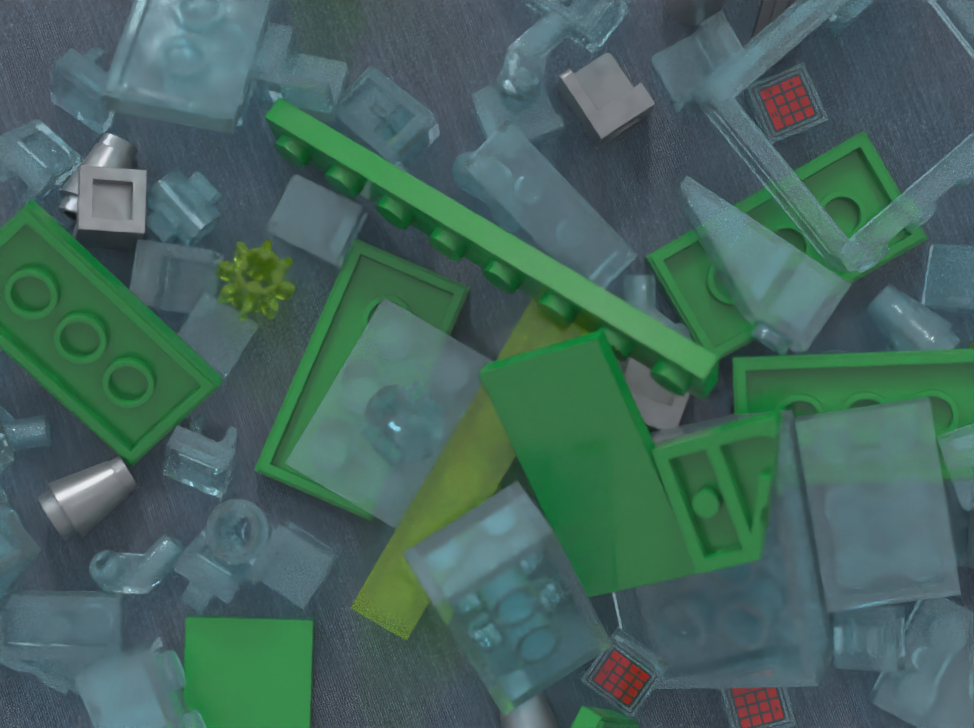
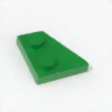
[651,409,783,575]

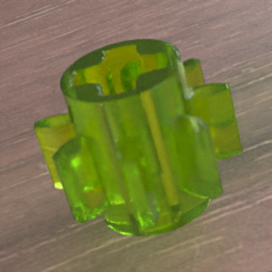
[215,240,296,321]

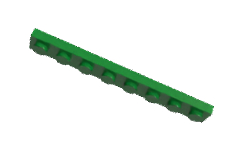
[264,97,719,401]

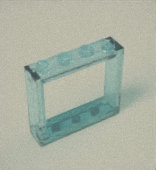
[689,0,974,273]

